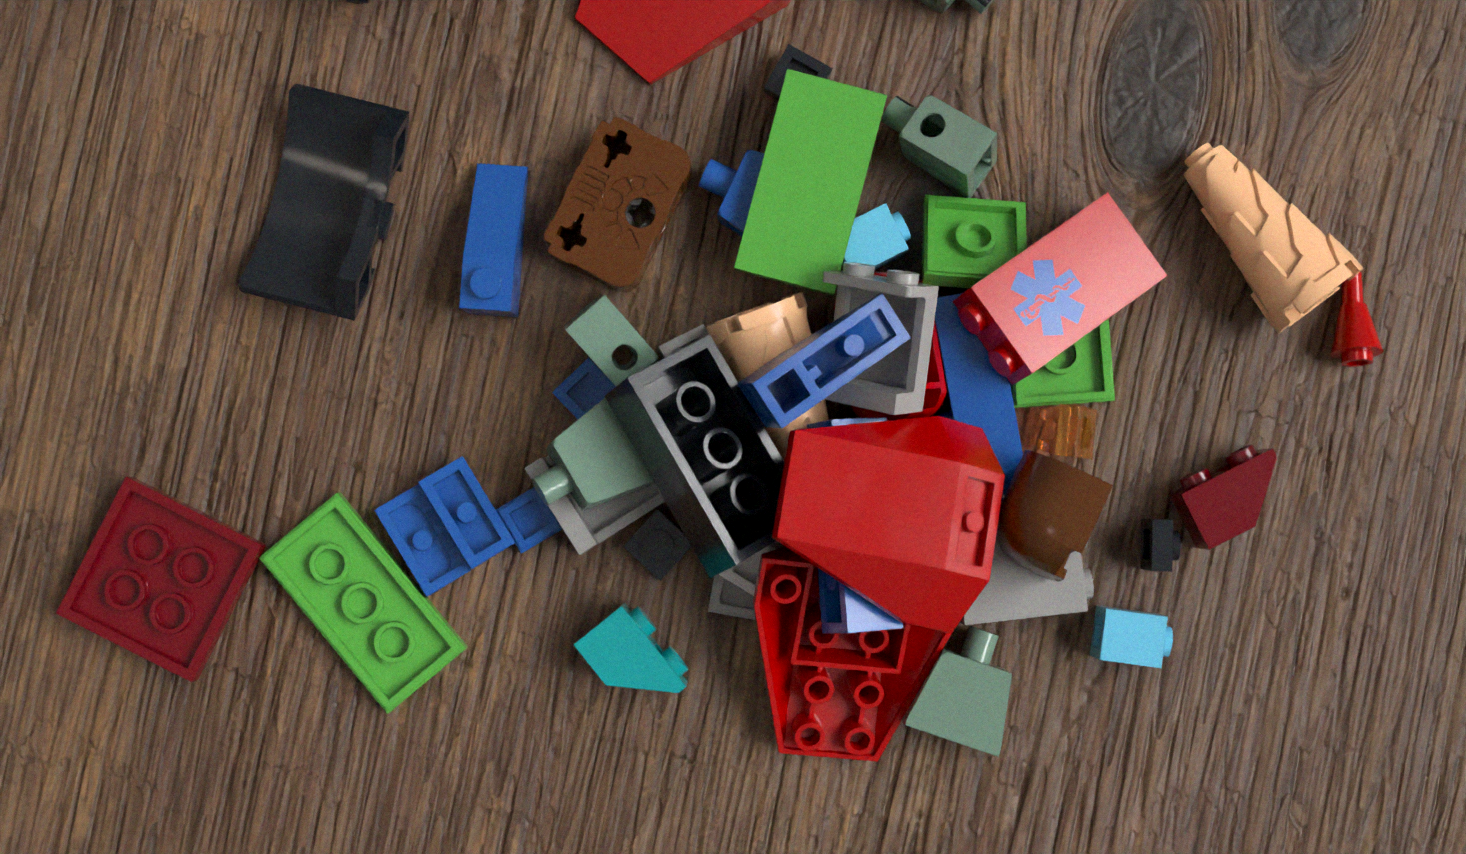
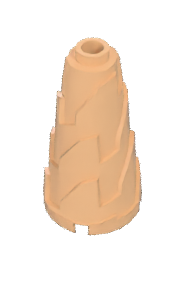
[1184,142,1363,334]
[706,292,828,462]

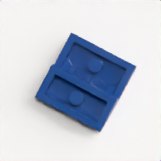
[374,456,515,597]

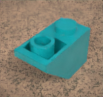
[574,603,689,693]

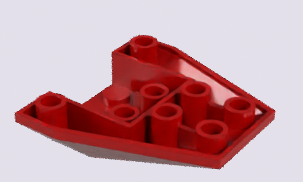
[772,416,1005,633]
[753,546,954,762]

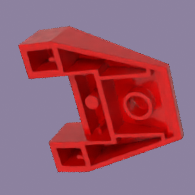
[575,0,792,85]

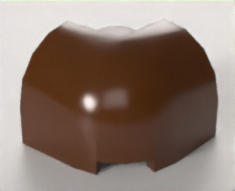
[996,450,1113,582]

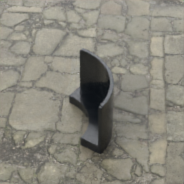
[239,84,409,321]

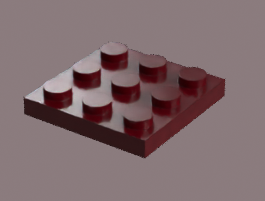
[56,476,267,682]

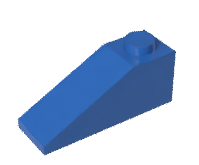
[459,163,529,317]
[737,293,911,429]

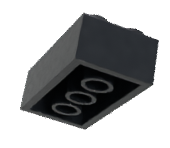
[604,335,785,578]

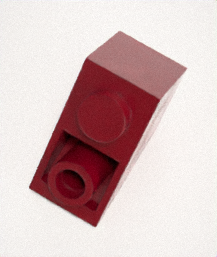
[1169,444,1278,550]

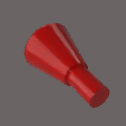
[1330,272,1383,367]

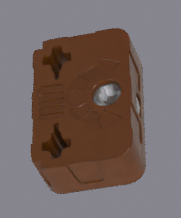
[544,117,692,292]

